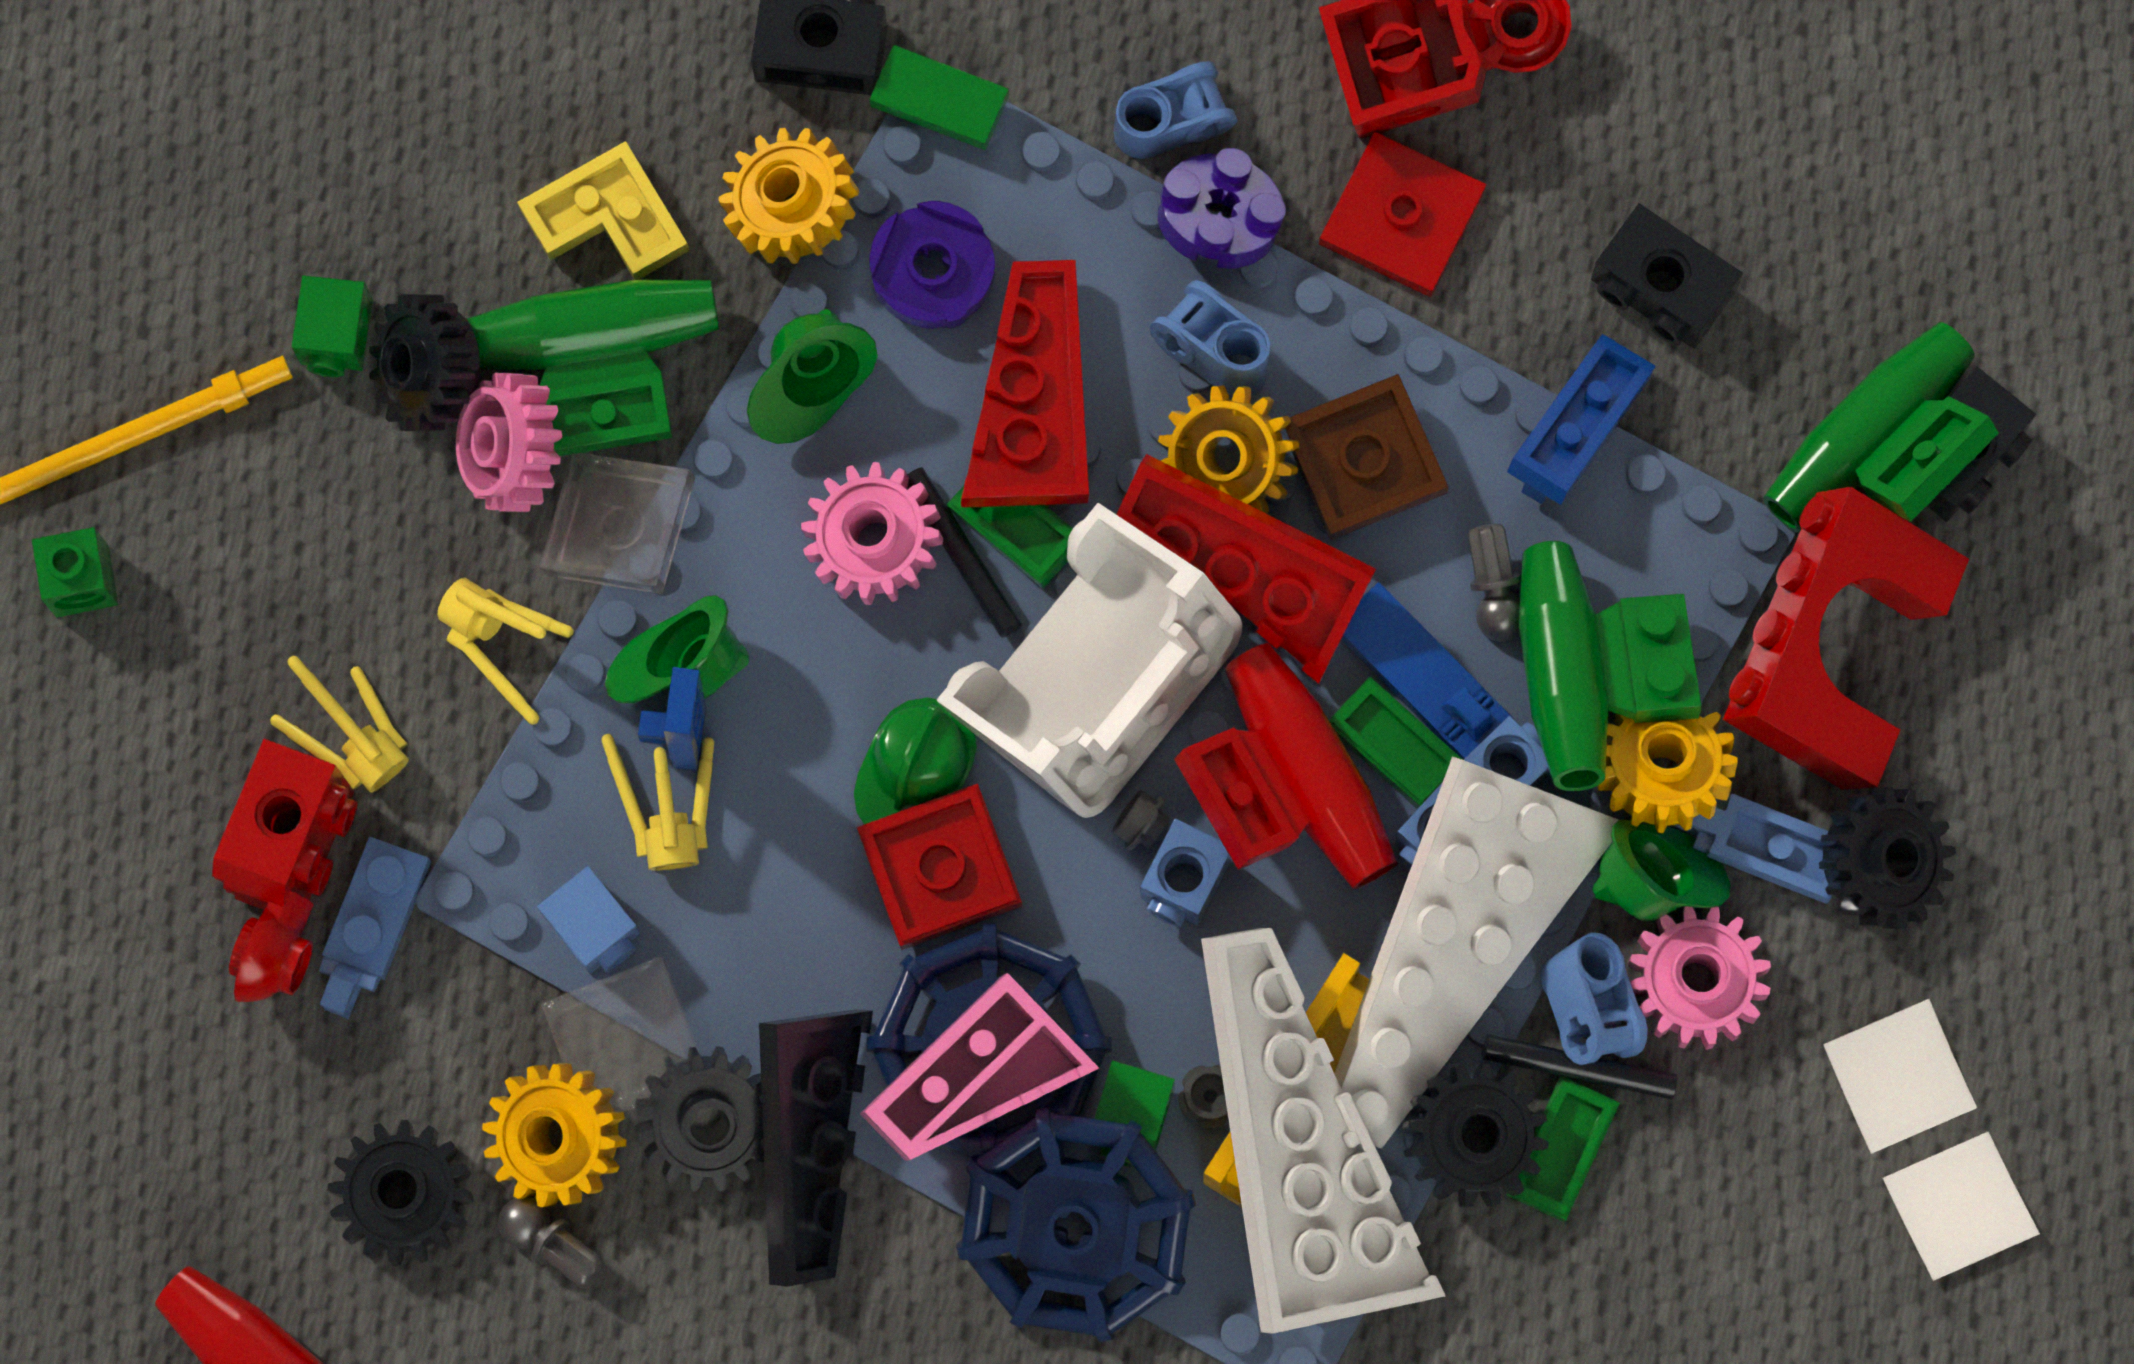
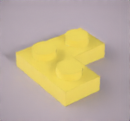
[517,141,689,280]

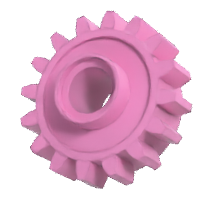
[456,373,562,512]
[801,462,943,605]
[1627,906,1771,1050]

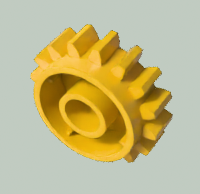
[719,128,859,264]
[1158,385,1299,514]
[1597,712,1738,833]
[482,1063,627,1207]

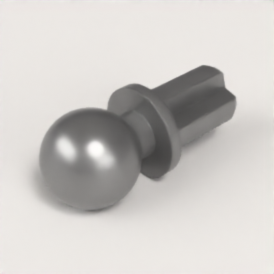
[1467,524,1521,642]
[498,1197,605,1289]

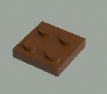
[1282,374,1449,541]

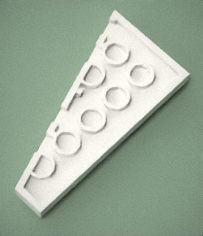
[1334,757,1618,1149]
[1201,928,1446,1334]

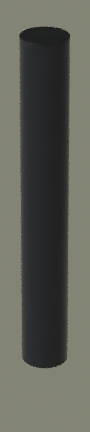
[907,467,1022,638]
[1482,1034,1677,1100]

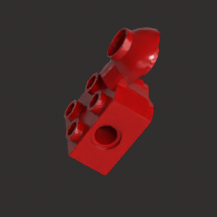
[1318,0,1572,139]
[212,739,358,1002]

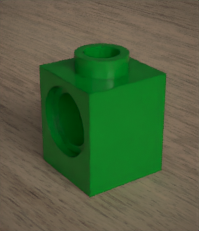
[291,275,373,377]
[31,527,118,618]
[1094,1060,1175,1168]

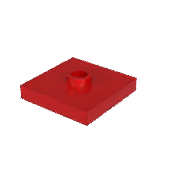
[1319,131,1487,298]
[857,783,1023,951]

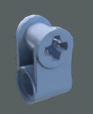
[1113,61,1238,159]
[1150,280,1270,398]
[1540,933,1648,1065]

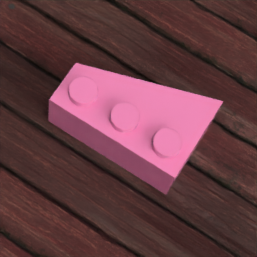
[860,973,1099,1161]

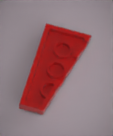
[961,260,1089,508]
[1116,454,1376,684]

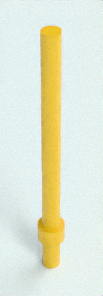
[0,355,293,505]

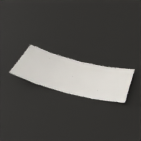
[1823,999,2040,1281]

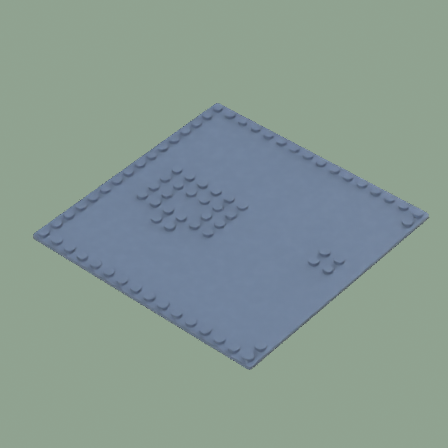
[416,102,1796,1364]

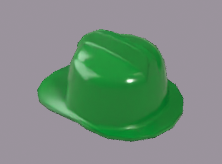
[747,309,878,444]
[605,595,749,703]
[854,697,977,825]
[1592,819,1731,921]

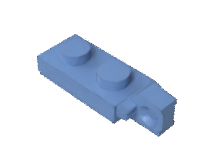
[1670,793,1832,904]
[319,836,432,1019]

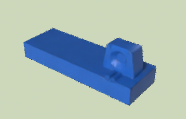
[1507,334,1656,505]
[1341,582,1513,760]
[638,667,706,771]

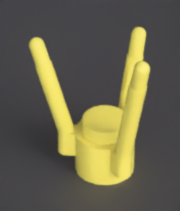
[437,578,574,725]
[270,656,409,792]
[601,734,714,871]

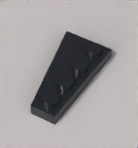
[759,1009,873,1287]

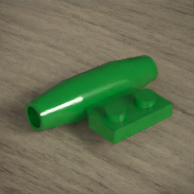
[467,280,719,456]
[1763,322,1999,533]
[1519,541,1701,791]

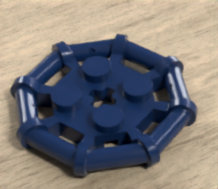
[867,924,1112,1157]
[956,1106,1196,1343]

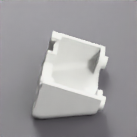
[936,503,1242,818]

